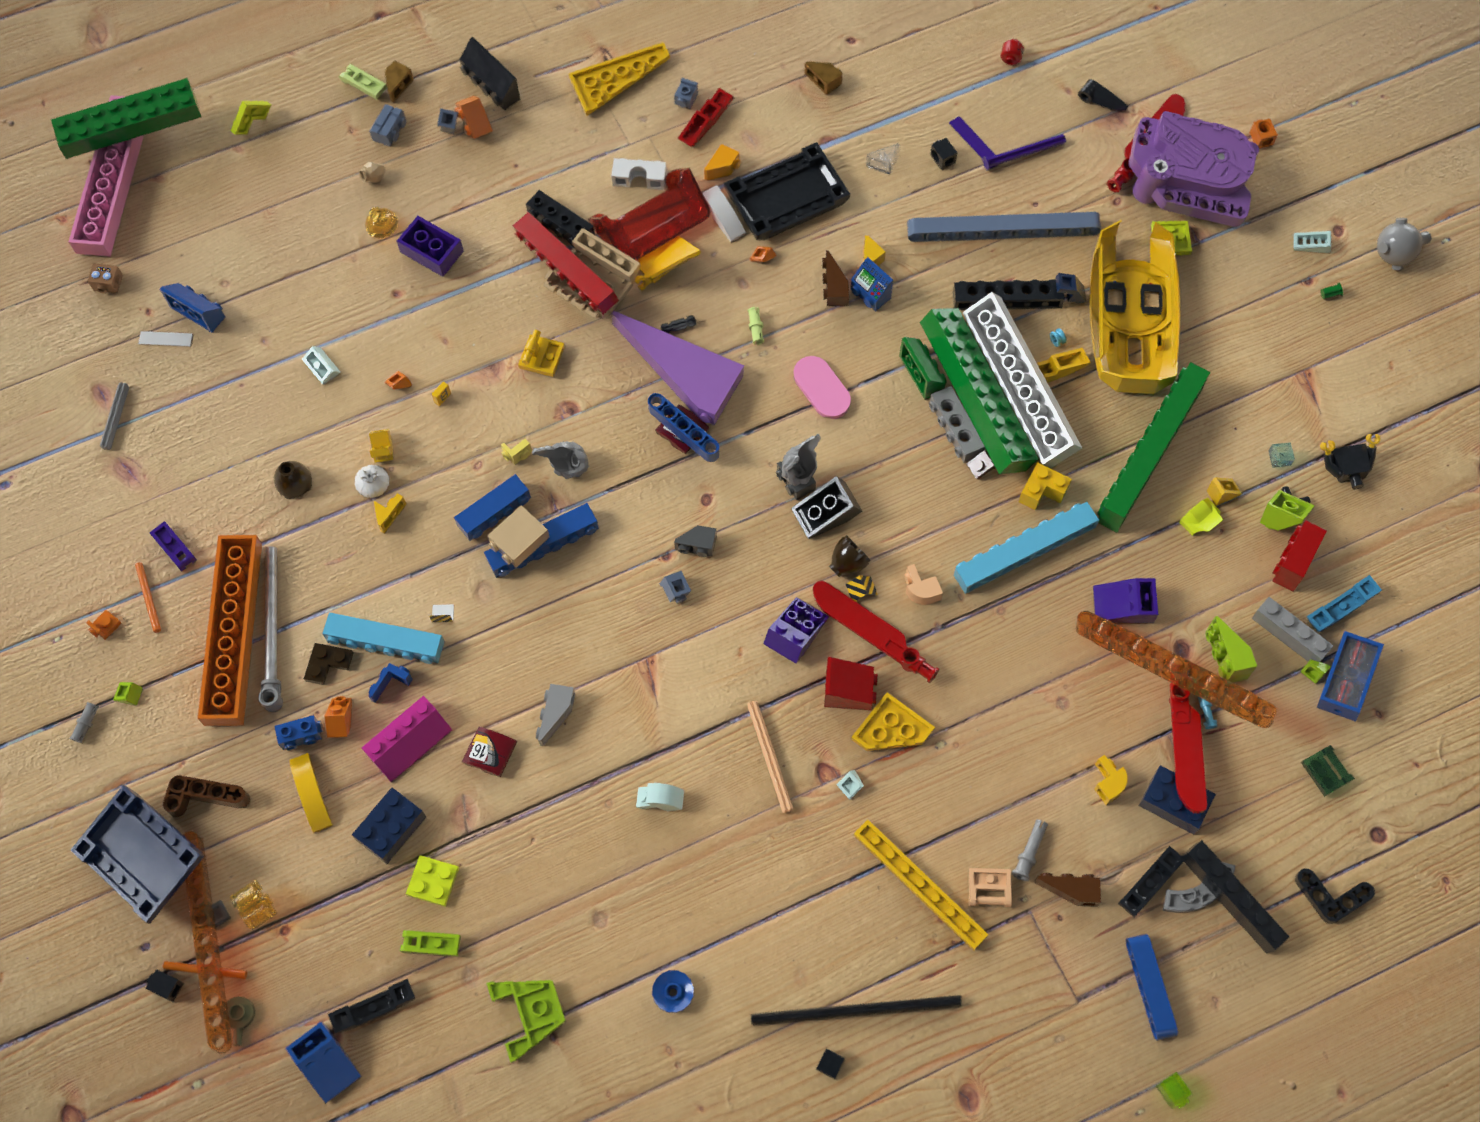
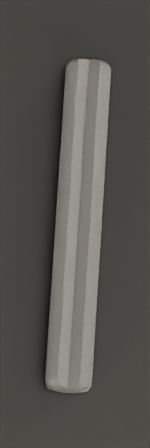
[100,382,129,450]

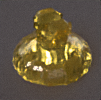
[365,207,398,238]

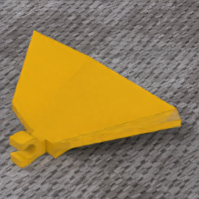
[635,230,701,291]

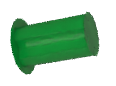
[1320,282,1343,299]

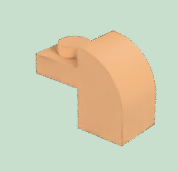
[904,564,943,605]

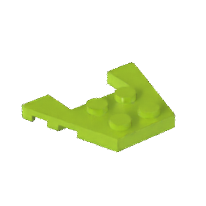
[486,980,566,1063]

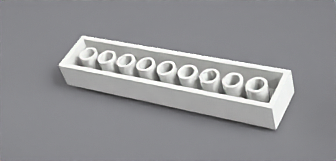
[963,292,1082,468]

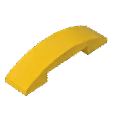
[289,753,333,833]

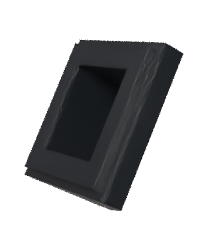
[816,1048,845,1080]

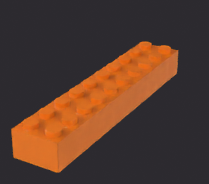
[198,535,262,726]

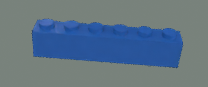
[484,503,599,578]

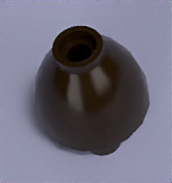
[274,461,312,499]
[829,535,871,577]

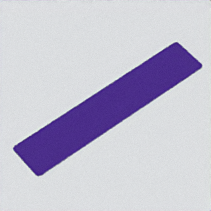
[949,116,997,168]

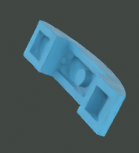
[1306,575,1382,633]

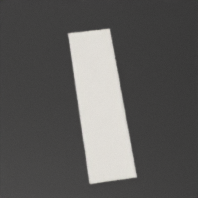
[138,331,192,346]

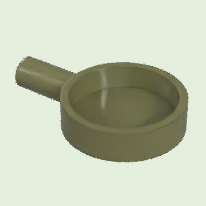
[221,997,255,1046]

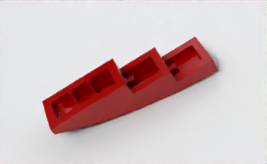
[678,88,734,148]

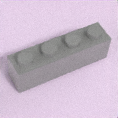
[1252,597,1333,662]

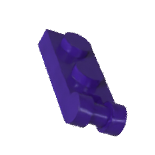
[149,521,197,572]

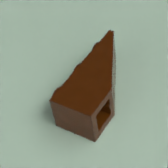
[822,251,849,306]
[1035,873,1101,907]

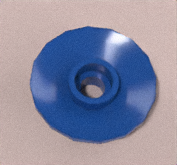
[652,970,694,1013]

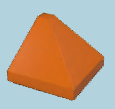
[750,246,776,262]
[385,371,412,390]

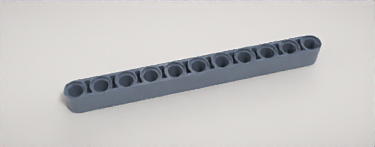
[907,212,1101,242]

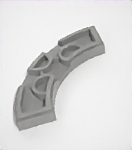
[1163,862,1236,913]

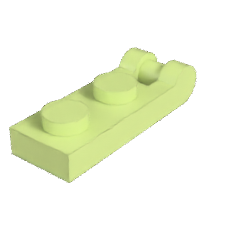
[339,64,387,100]

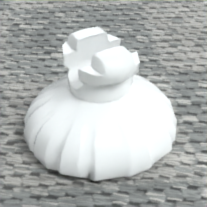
[355,465,389,498]

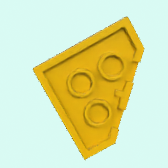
[851,692,935,751]

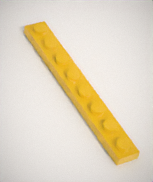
[853,819,989,951]

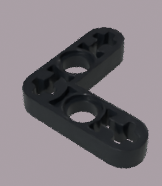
[1295,868,1375,924]

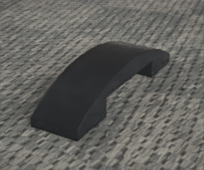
[1118,846,1183,918]
[328,978,416,1034]

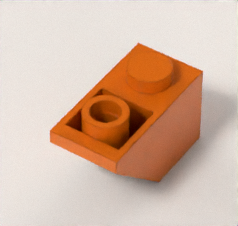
[324,696,352,738]

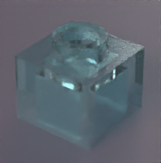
[1268,442,1295,468]

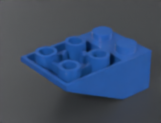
[285,1021,362,1103]

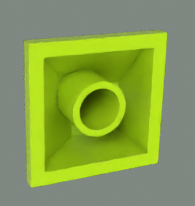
[1260,490,1315,531]

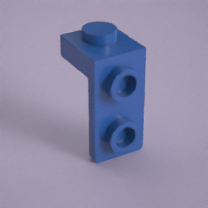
[368,663,413,703]

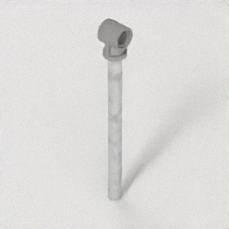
[258,547,283,712]

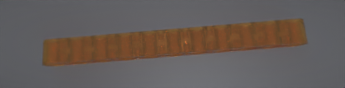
[183,831,232,1054]

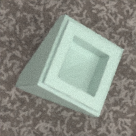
[836,770,864,800]

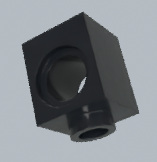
[930,138,958,170]
[145,969,184,1002]

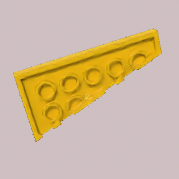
[568,42,670,117]

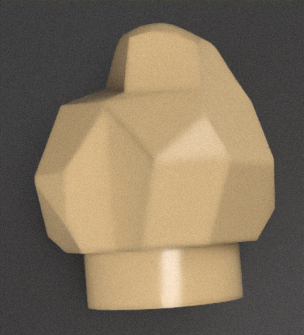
[359,161,385,183]

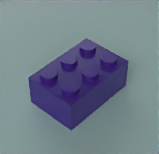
[396,215,464,277]

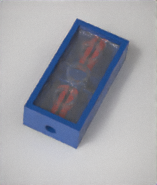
[1316,631,1384,722]

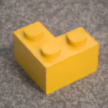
[1018,462,1072,510]

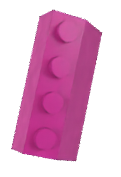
[362,695,452,782]

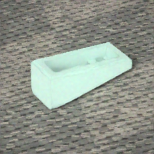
[1294,231,1331,253]

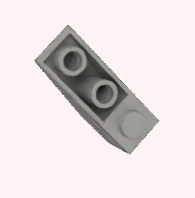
[536,684,575,746]

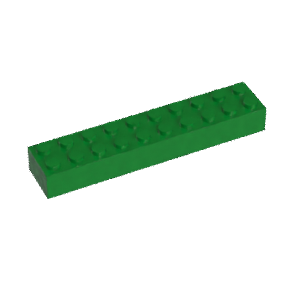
[920,308,1039,474]
[1097,362,1211,533]

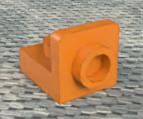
[86,610,122,640]

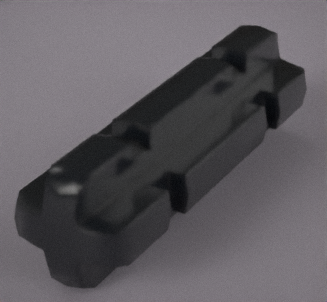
[661,315,696,333]

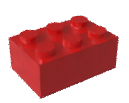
[1272,520,1327,592]

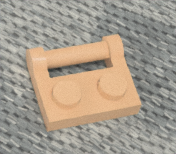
[969,868,1011,907]

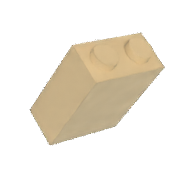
[487,505,550,567]

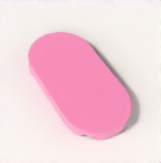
[794,356,851,419]

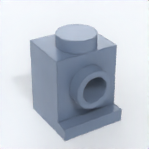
[674,78,698,109]
[437,108,458,134]
[659,571,691,604]

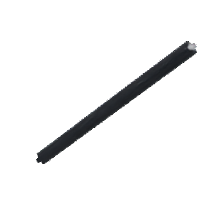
[751,995,962,1026]

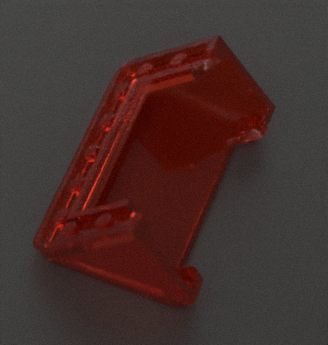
[588,168,711,260]

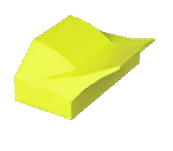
[1179,497,1223,536]

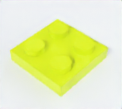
[406,855,459,907]

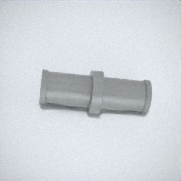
[69,702,99,744]

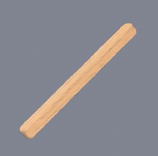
[748,701,793,813]

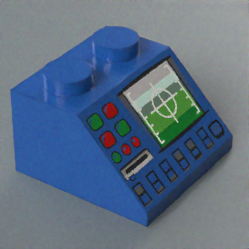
[851,257,893,311]

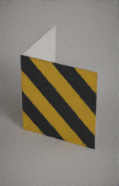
[846,575,878,601]
[429,604,454,622]

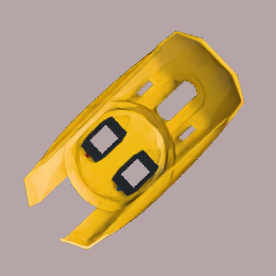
[1089,220,1180,394]

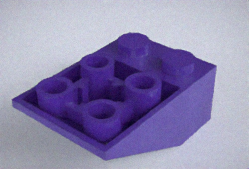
[1093,578,1158,623]
[763,597,829,663]

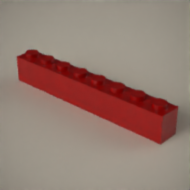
[512,212,619,315]

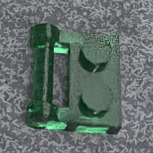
[1301,745,1355,797]

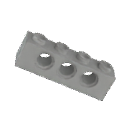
[929,386,985,463]

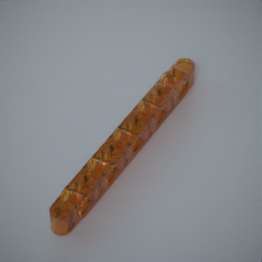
[1076,611,1277,728]

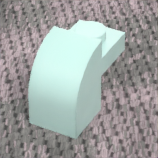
[636,783,684,811]

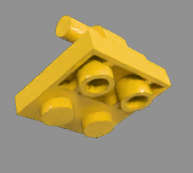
[518,330,565,377]

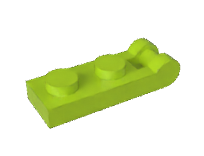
[400,930,461,957]

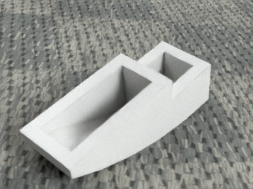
[702,185,746,242]

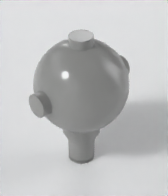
[1377,218,1431,270]

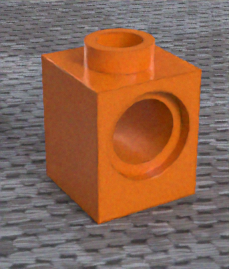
[1249,118,1278,149]

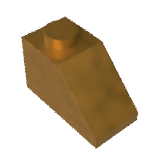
[385,60,414,103]
[804,61,843,95]

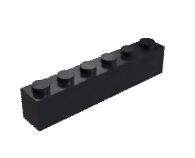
[1180,840,1290,954]

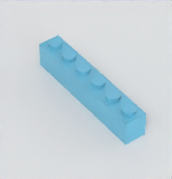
[322,612,445,664]

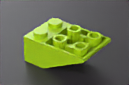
[1205,616,1257,684]

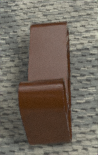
[163,775,250,817]

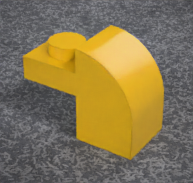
[369,429,394,463]
[1094,755,1128,805]

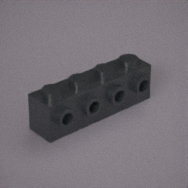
[526,190,595,247]

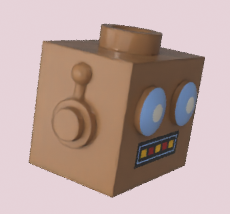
[87,263,123,294]

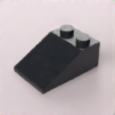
[791,476,862,539]

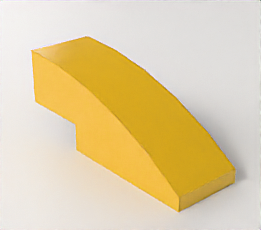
[1037,347,1090,383]

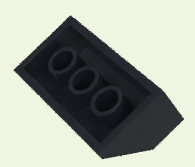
[460,37,520,111]

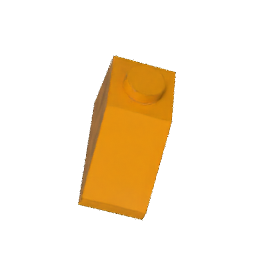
[704,144,741,181]

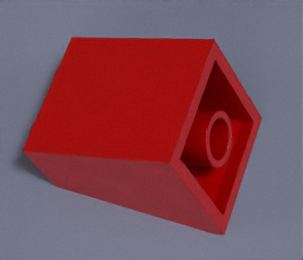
[824,657,878,710]

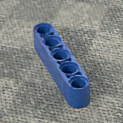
[648,393,719,462]
[1126,934,1178,1041]

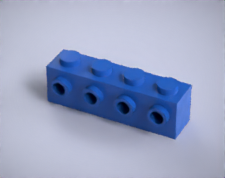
[454,474,531,541]

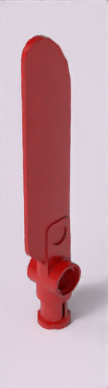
[1107,94,1185,193]
[813,581,940,683]
[1169,666,1207,814]

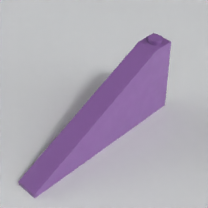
[612,310,744,425]

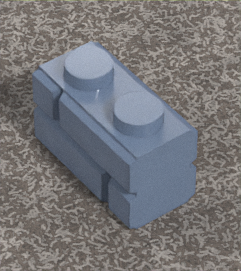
[369,104,406,147]

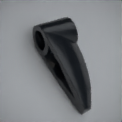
[1078,79,1129,111]

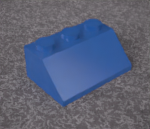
[159,283,225,333]

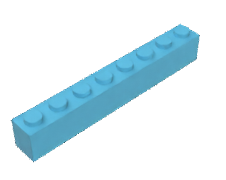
[954,502,1099,594]

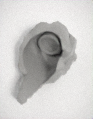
[782,434,821,486]
[532,441,589,479]

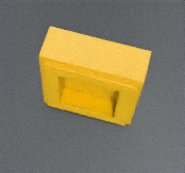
[431,381,451,406]

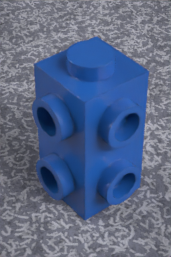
[275,715,324,751]

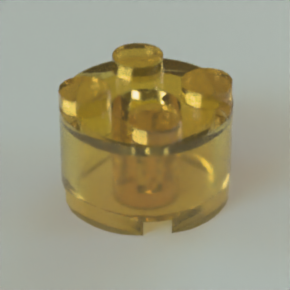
[230,879,277,930]

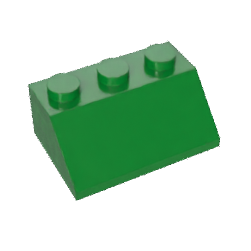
[899,337,947,400]

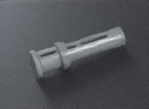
[1011,820,1048,881]

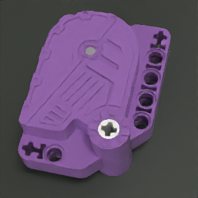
[1129,111,1259,227]

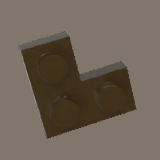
[304,643,354,685]

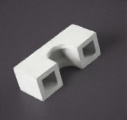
[611,158,667,190]

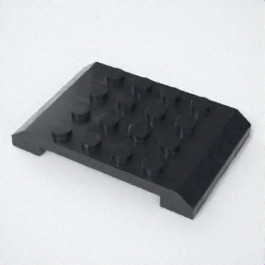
[724,142,850,240]

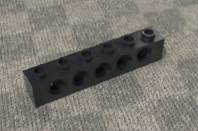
[953,279,1065,310]

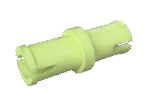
[748,307,764,345]

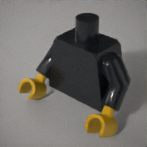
[1320,434,1381,490]

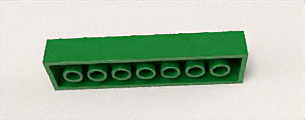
[51,78,202,159]

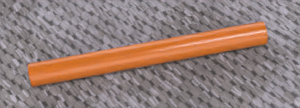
[135,562,161,633]
[163,961,247,979]

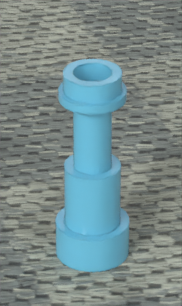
[1193,683,1218,729]

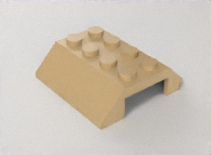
[544,228,641,319]

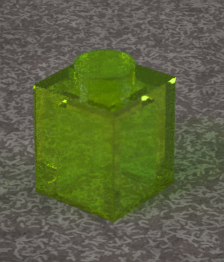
[1155,1072,1192,1109]

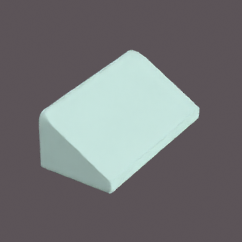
[302,346,340,384]

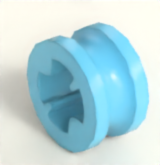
[1050,328,1066,347]

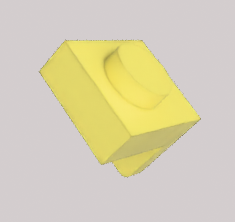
[501,439,532,465]

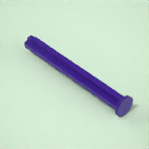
[983,134,1066,170]

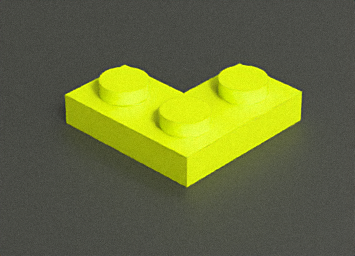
[231,101,271,135]
[1151,221,1192,255]

